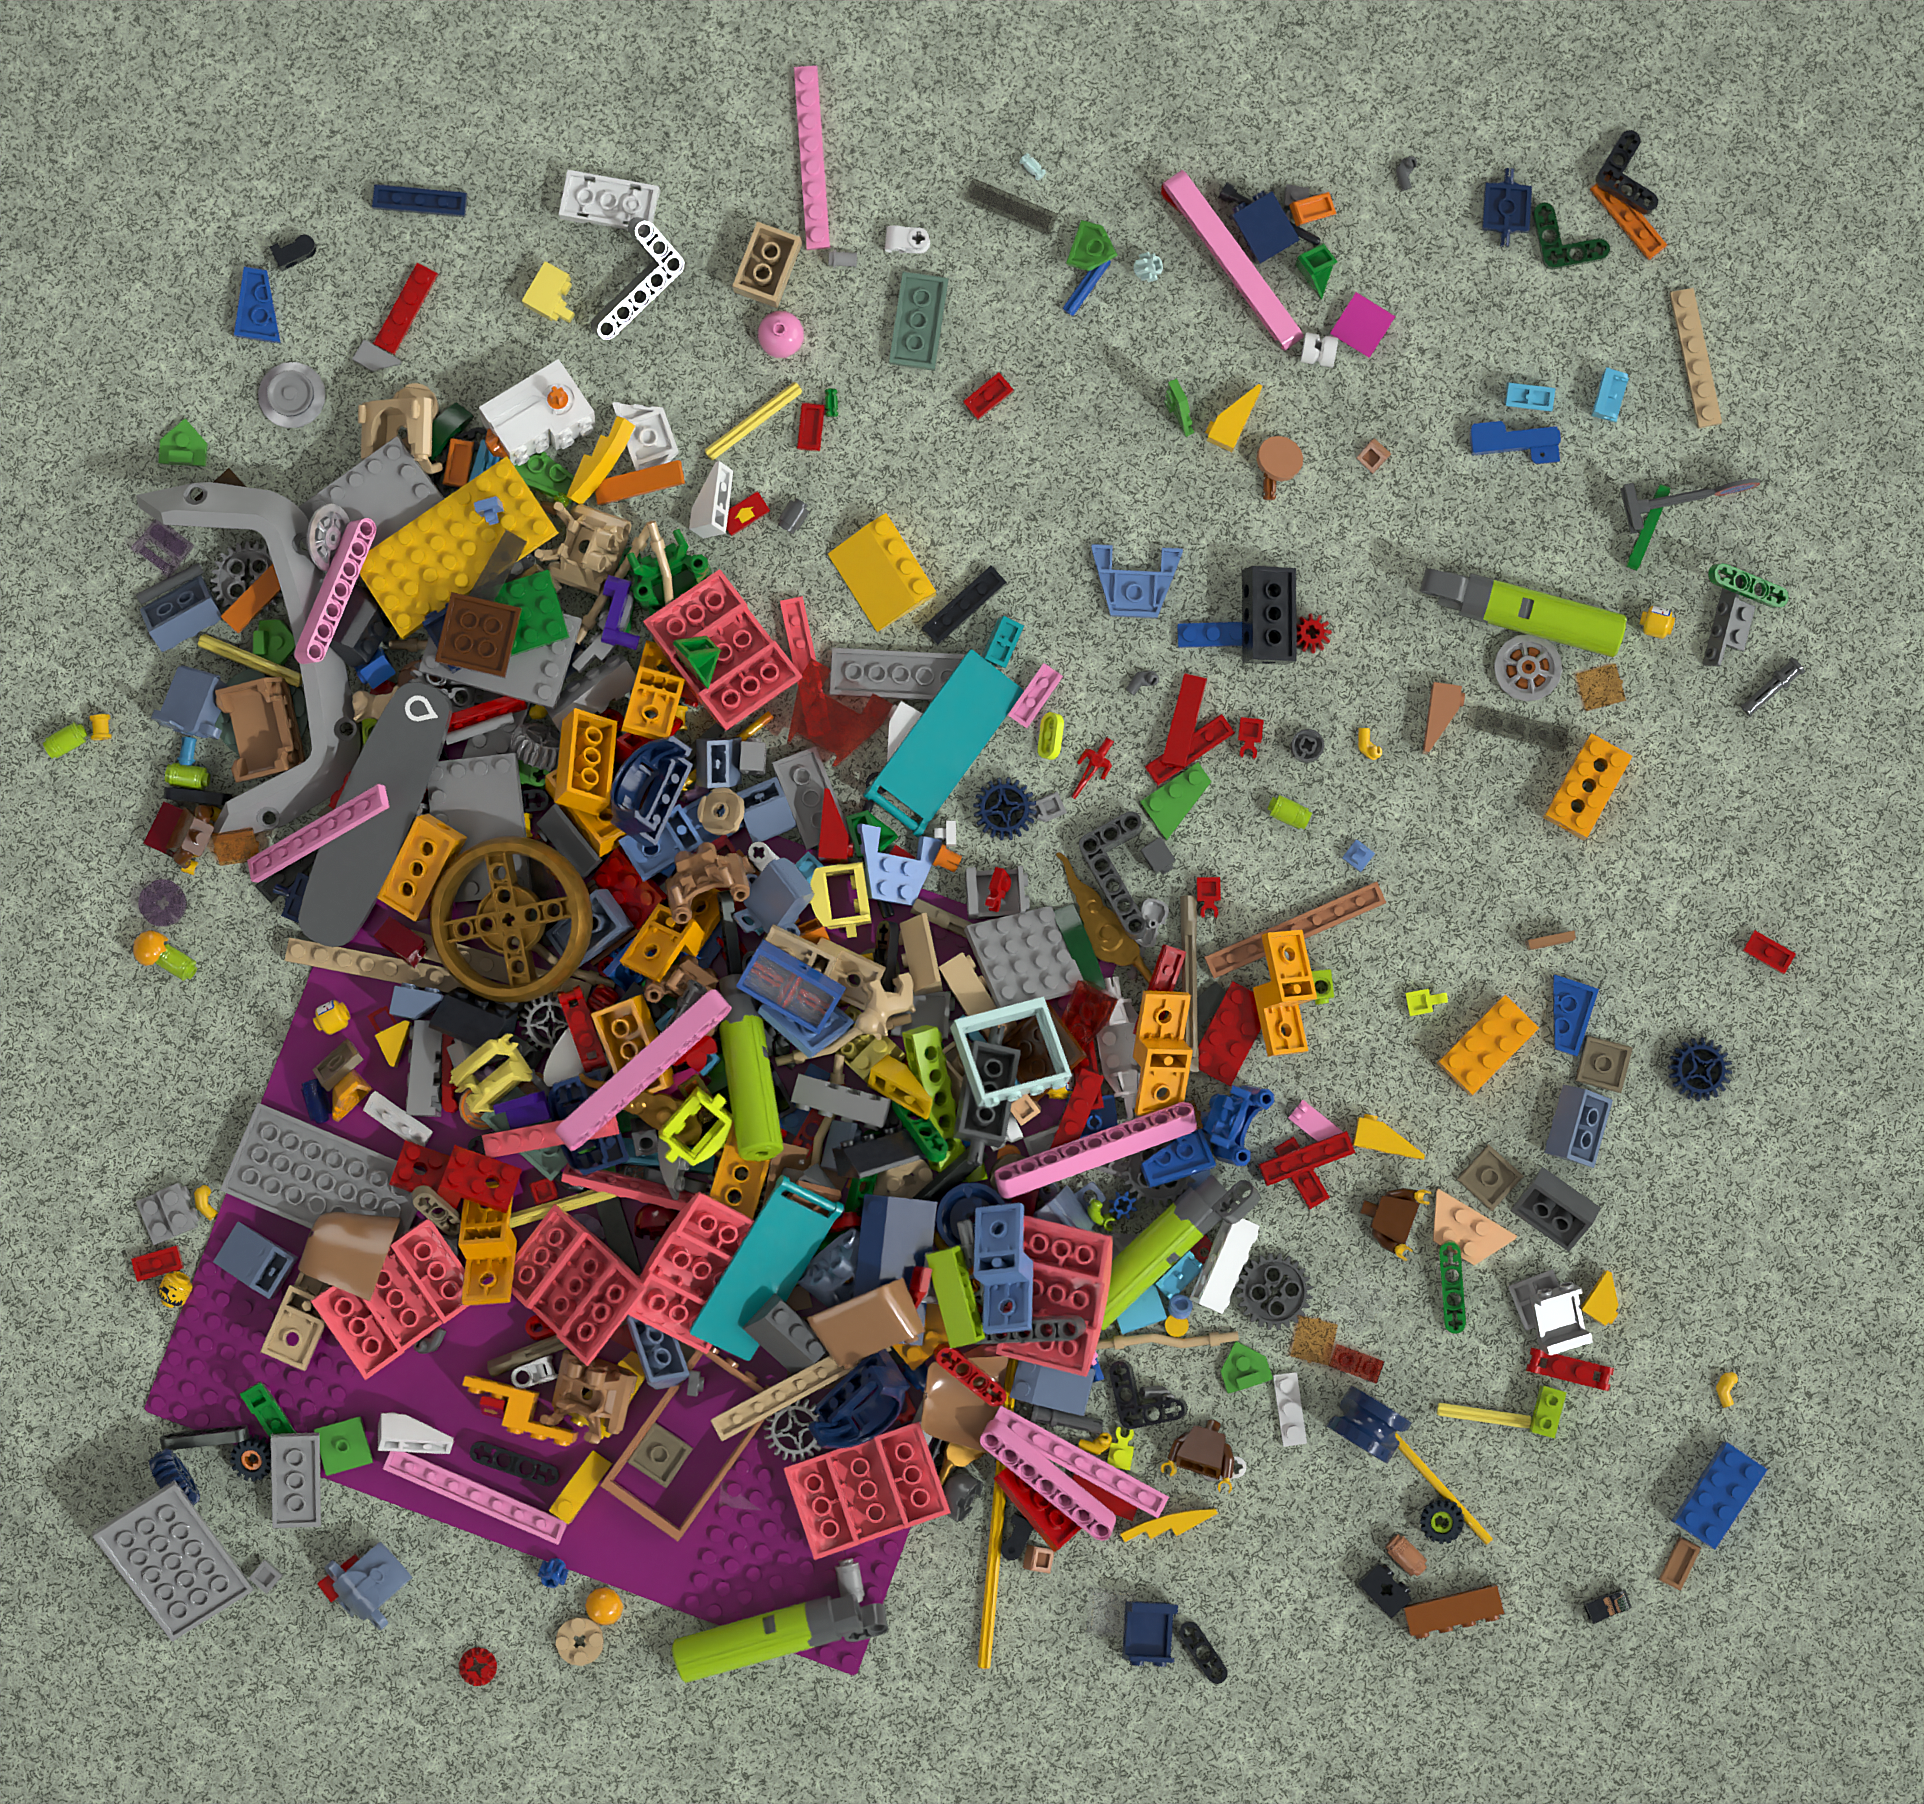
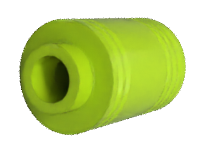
[42,722,88,759]
[165,762,211,791]
[1267,795,1312,830]
[155,944,197,981]

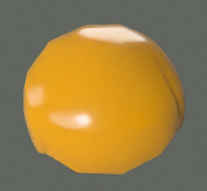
[133,930,168,966]
[585,1587,623,1626]

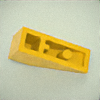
[1205,384,1263,452]
[868,1055,933,1120]
[1352,1114,1425,1160]
[549,1450,612,1524]

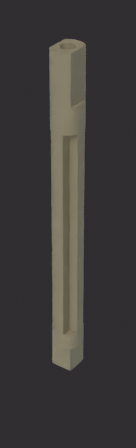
[1180,895,1199,1073]
[910,898,973,939]
[487,1315,628,1377]

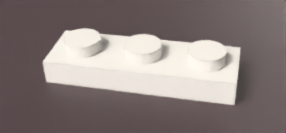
[363,1091,433,1147]
[1273,1372,1307,1447]

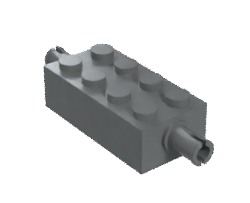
[953,1025,1021,1166]

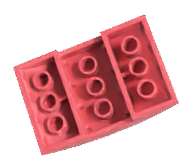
[643,569,803,731]
[628,1192,755,1354]
[511,1204,647,1366]
[996,1215,1112,1377]
[310,1218,470,1380]
[783,1421,951,1560]

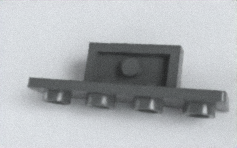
[1703,575,1756,667]

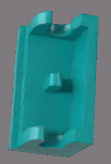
[981,616,1024,668]

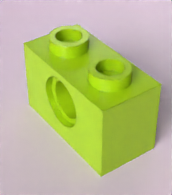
[1528,1385,1567,1439]

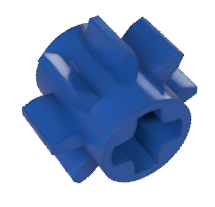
[1109,1191,1137,1220]
[538,1558,569,1588]

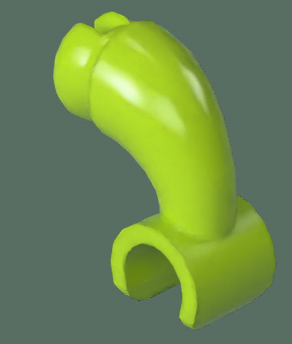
[1087,1199,1116,1231]

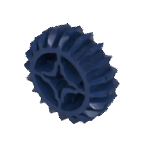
[973,777,1037,841]
[1667,1038,1733,1102]
[149,1449,200,1506]

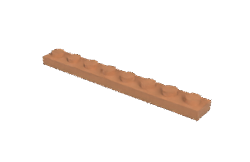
[1204,881,1386,979]

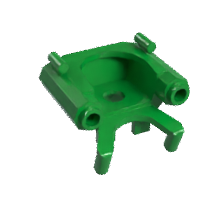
[626,529,712,616]

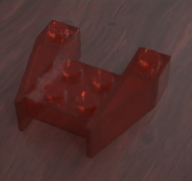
[787,658,893,770]

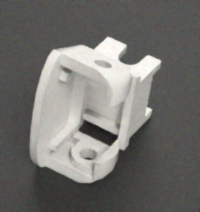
[544,1027,612,1087]

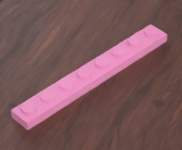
[794,66,830,250]
[247,784,389,883]
[993,1405,1169,1518]
[383,1451,567,1545]

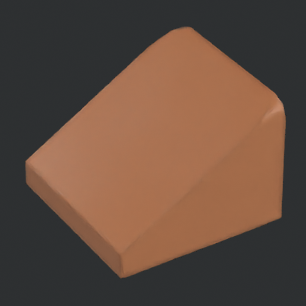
[1356,438,1391,473]
[1023,1544,1054,1573]

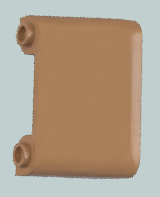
[215,677,306,783]
[807,1278,925,1370]

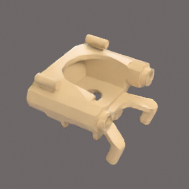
[358,398,443,474]
[534,502,631,596]

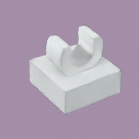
[935,821,956,847]

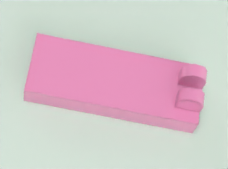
[1008,663,1063,729]
[1288,1100,1353,1142]

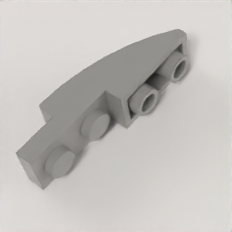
[572,591,634,674]
[658,1136,690,1200]

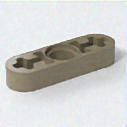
[412,1186,462,1235]

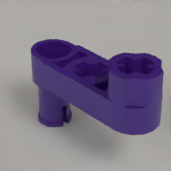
[601,575,640,650]

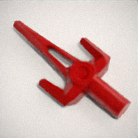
[1072,737,1114,799]

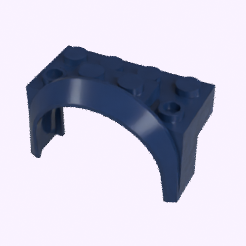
[610,736,693,847]
[548,1069,630,1176]
[808,1349,910,1448]

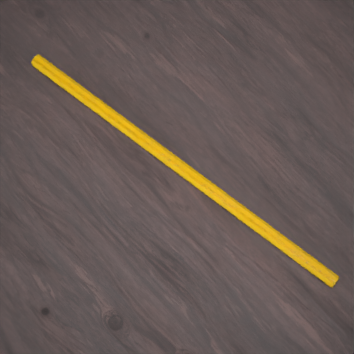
[978,1358,1018,1669]

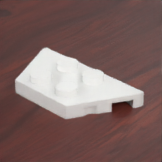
[612,402,679,471]

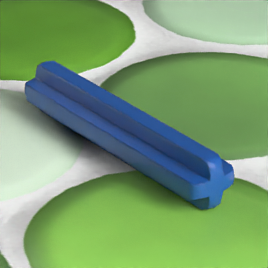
[1063,260,1111,316]

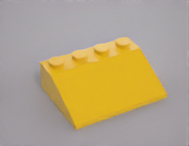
[828,513,936,632]

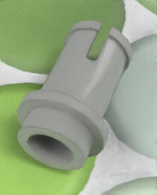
[828,249,857,268]

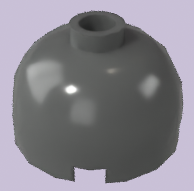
[943,1473,983,1522]

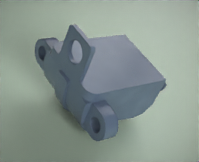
[151,665,227,740]
[733,857,815,936]
[1033,1181,1106,1232]
[324,1542,413,1631]

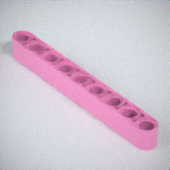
[1163,170,1304,351]
[555,989,731,1151]
[994,1102,1197,1198]

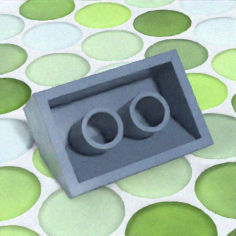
[140,575,222,652]
[1544,1084,1613,1168]
[625,1315,690,1390]

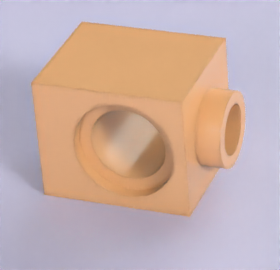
[1010,1094,1041,1126]

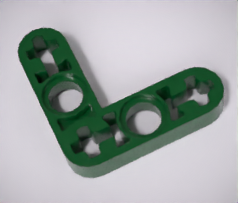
[1533,202,1610,270]

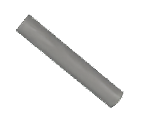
[445,712,515,745]

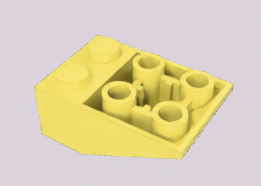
[835,1004,906,1090]

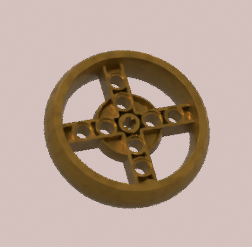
[430,836,593,1003]

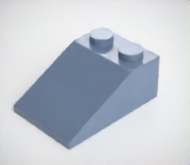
[545,889,635,968]
[1010,1360,1096,1416]

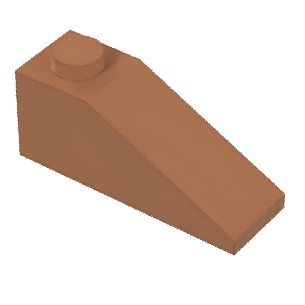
[1422,682,1465,755]

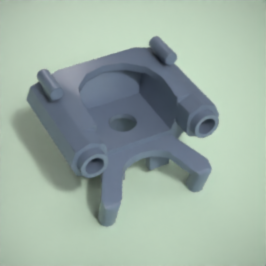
[797,1227,860,1308]

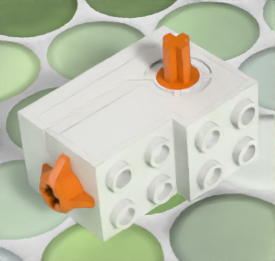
[479,359,596,466]

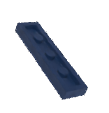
[372,184,468,218]

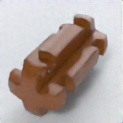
[1263,472,1276,501]

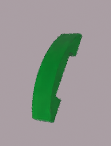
[240,1381,296,1439]

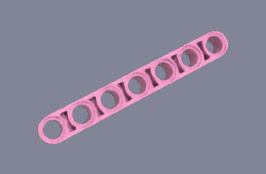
[294,518,376,664]
[980,1420,1116,1541]

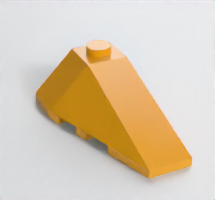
[332,1069,373,1122]

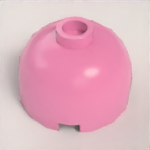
[758,311,804,358]

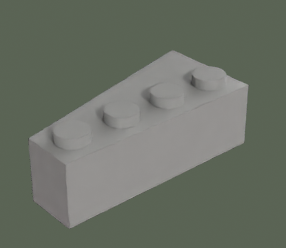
[545,653,636,733]
[406,1020,442,1117]
[791,1074,891,1131]

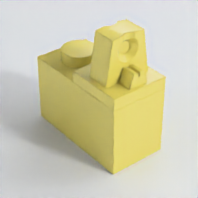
[522,261,575,323]

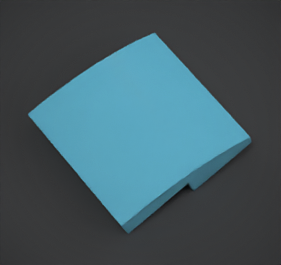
[1117,1283,1167,1334]

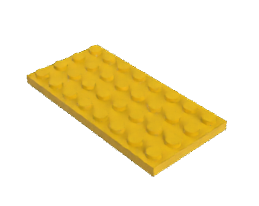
[359,456,559,640]

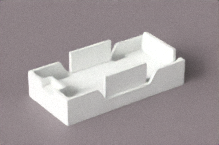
[559,170,660,234]

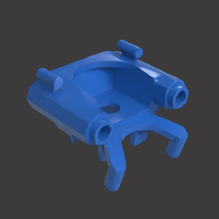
[1200,1085,1274,1166]

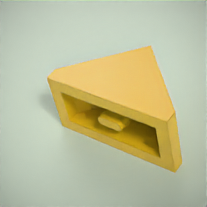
[375,1020,413,1068]

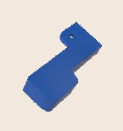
[1469,421,1561,464]

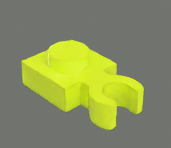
[1107,1427,1134,1470]

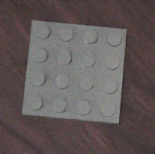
[964,906,1086,1009]

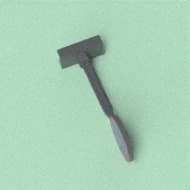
[1620,478,1760,534]

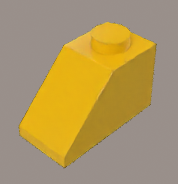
[1581,1270,1619,1326]

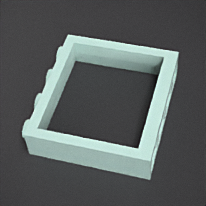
[950,997,1072,1108]

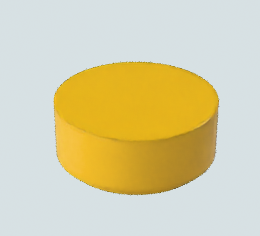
[1165,1315,1189,1337]

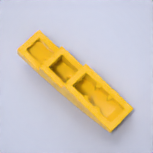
[566,416,635,505]
[1120,1508,1218,1542]

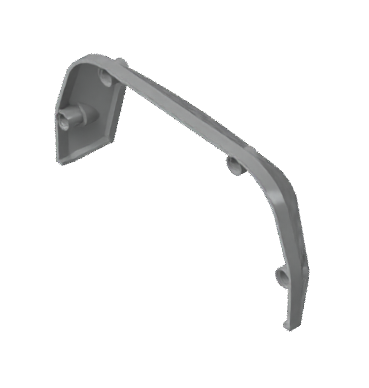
[136,482,361,842]

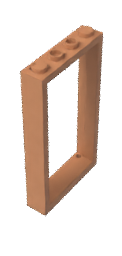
[600,1345,770,1541]

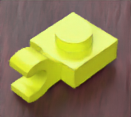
[1405,989,1448,1017]

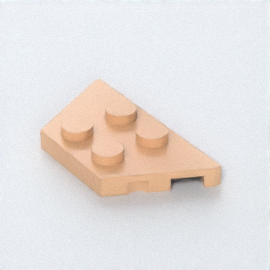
[1433,1189,1517,1265]

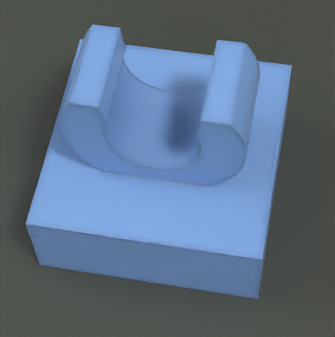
[474,496,504,525]
[1342,839,1375,872]

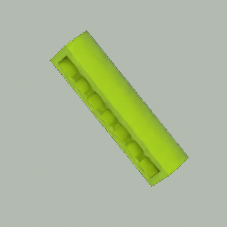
[926,1245,985,1348]

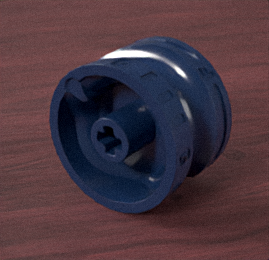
[936,1183,1005,1252]
[1326,1385,1412,1464]

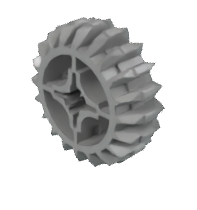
[510,723,561,771]
[519,991,578,1053]
[763,1399,822,1462]

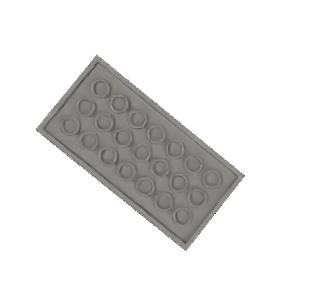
[220,1103,425,1241]

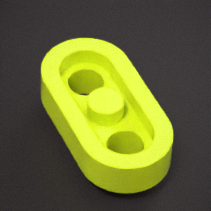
[1038,712,1064,760]

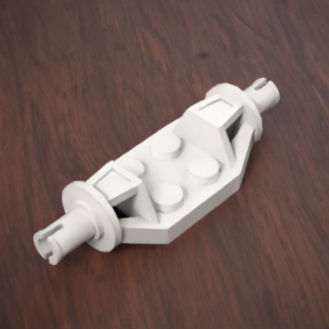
[1095,977,1142,1119]

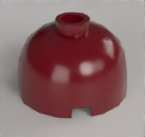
[634,1203,679,1241]

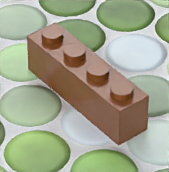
[1403,1584,1504,1639]

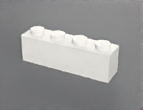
[1189,1218,1260,1314]

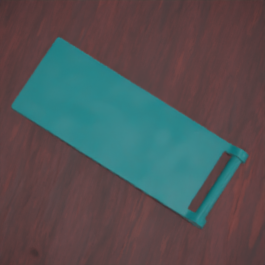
[863,649,1024,838]
[689,1175,844,1361]

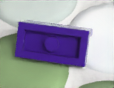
[493,1090,552,1129]

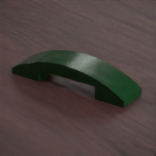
[417,402,474,475]
[1054,904,1106,999]

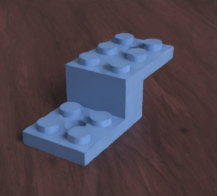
[618,791,746,882]
[974,1203,1033,1334]

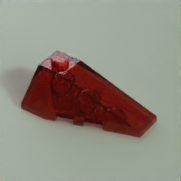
[1061,980,1118,1051]

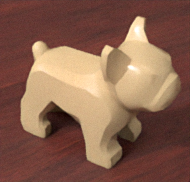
[352,685,399,723]
[855,973,916,1040]

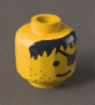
[157,1271,193,1308]

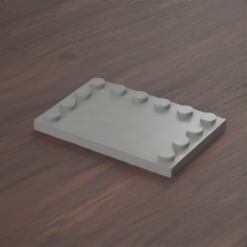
[299,435,445,583]
[419,590,582,709]
[427,753,533,902]
[92,1480,254,1641]

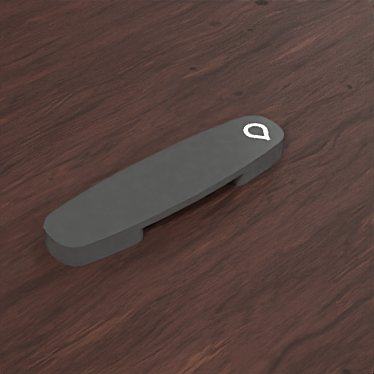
[298,682,453,947]

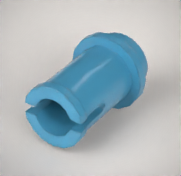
[177,737,197,765]

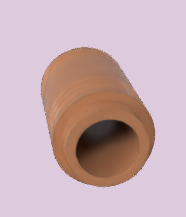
[1385,1534,1427,1577]

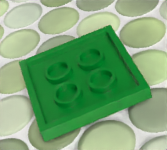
[481,570,570,657]

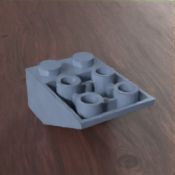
[213,1221,299,1299]

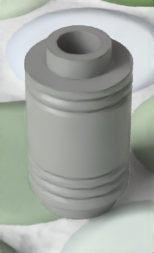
[835,1558,865,1602]

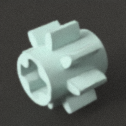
[1134,252,1163,282]

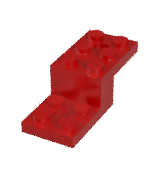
[389,1140,522,1214]

